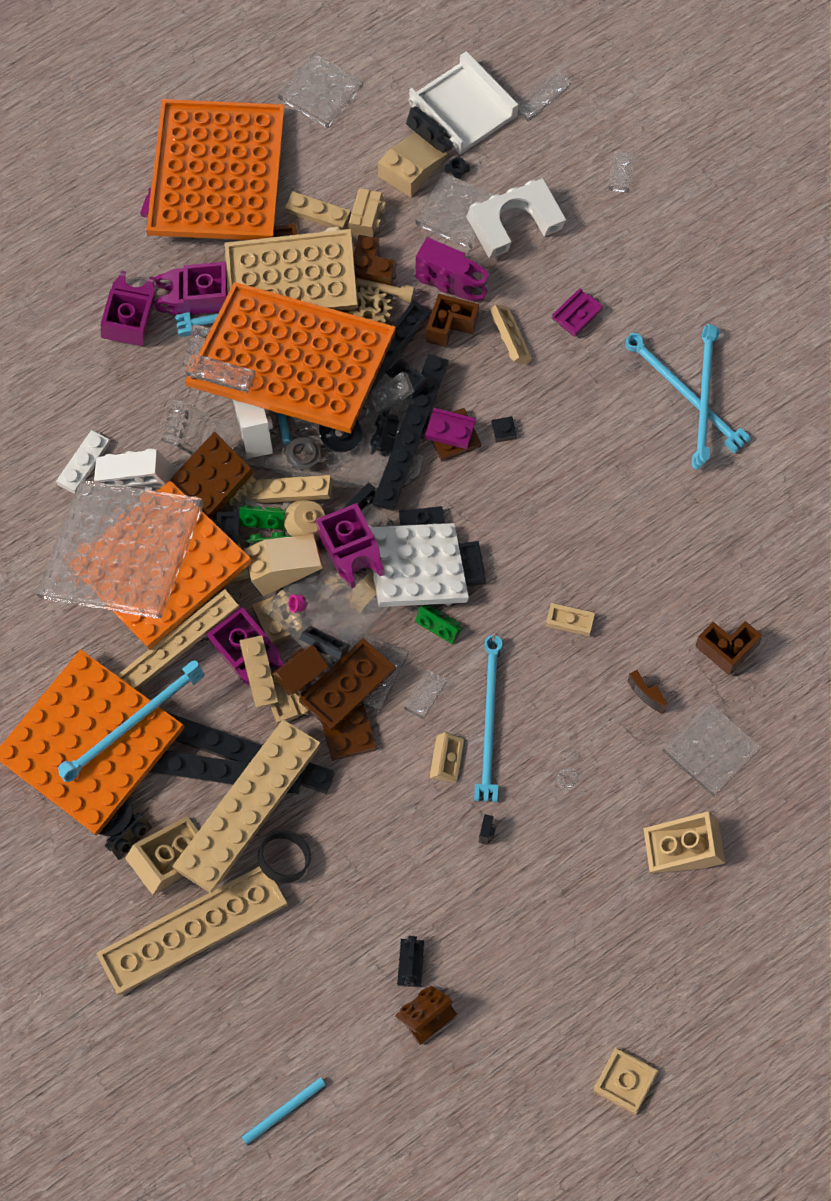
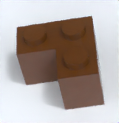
[353,235,396,286]
[426,294,479,347]
[695,621,762,676]
[272,645,329,696]

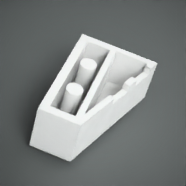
[233,400,273,459]
[94,449,175,491]

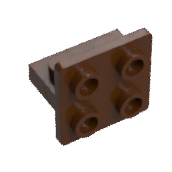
[395,986,457,1045]

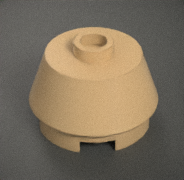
[284,500,326,540]

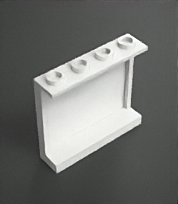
[409,51,518,155]

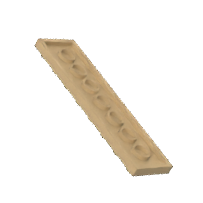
[173,719,321,894]
[96,867,288,996]

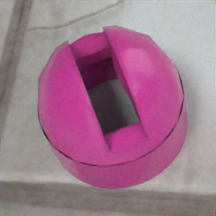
[288,595,308,613]

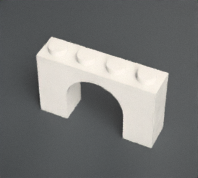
[467,178,566,259]

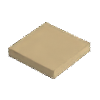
[593,1047,658,1115]

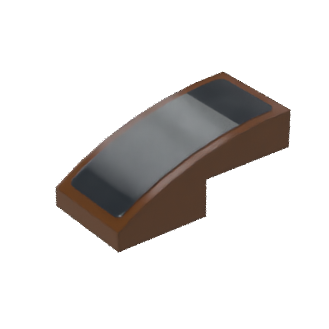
[627,670,668,714]

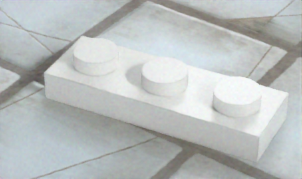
[56,430,111,494]

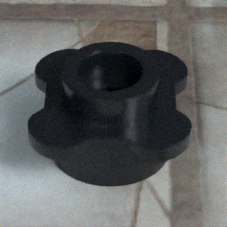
[445,157,470,180]

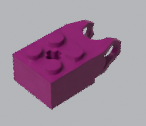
[415,237,489,301]
[154,261,228,315]
[101,271,155,346]
[316,503,385,588]
[206,606,284,686]

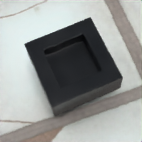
[491,416,517,443]
[479,814,497,845]

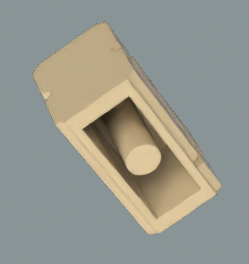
[348,188,386,237]

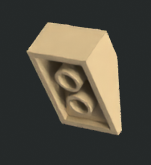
[378,133,448,197]
[244,534,323,596]
[643,811,725,873]
[125,816,198,895]

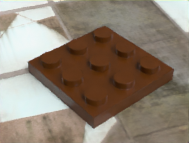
[170,431,255,520]

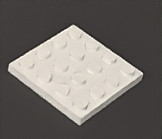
[370,523,468,607]

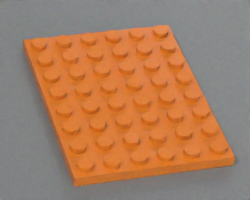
[146,99,284,240]
[185,282,396,433]

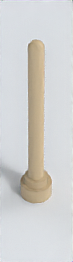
[355,277,414,303]

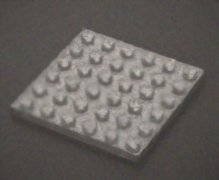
[36,480,204,619]

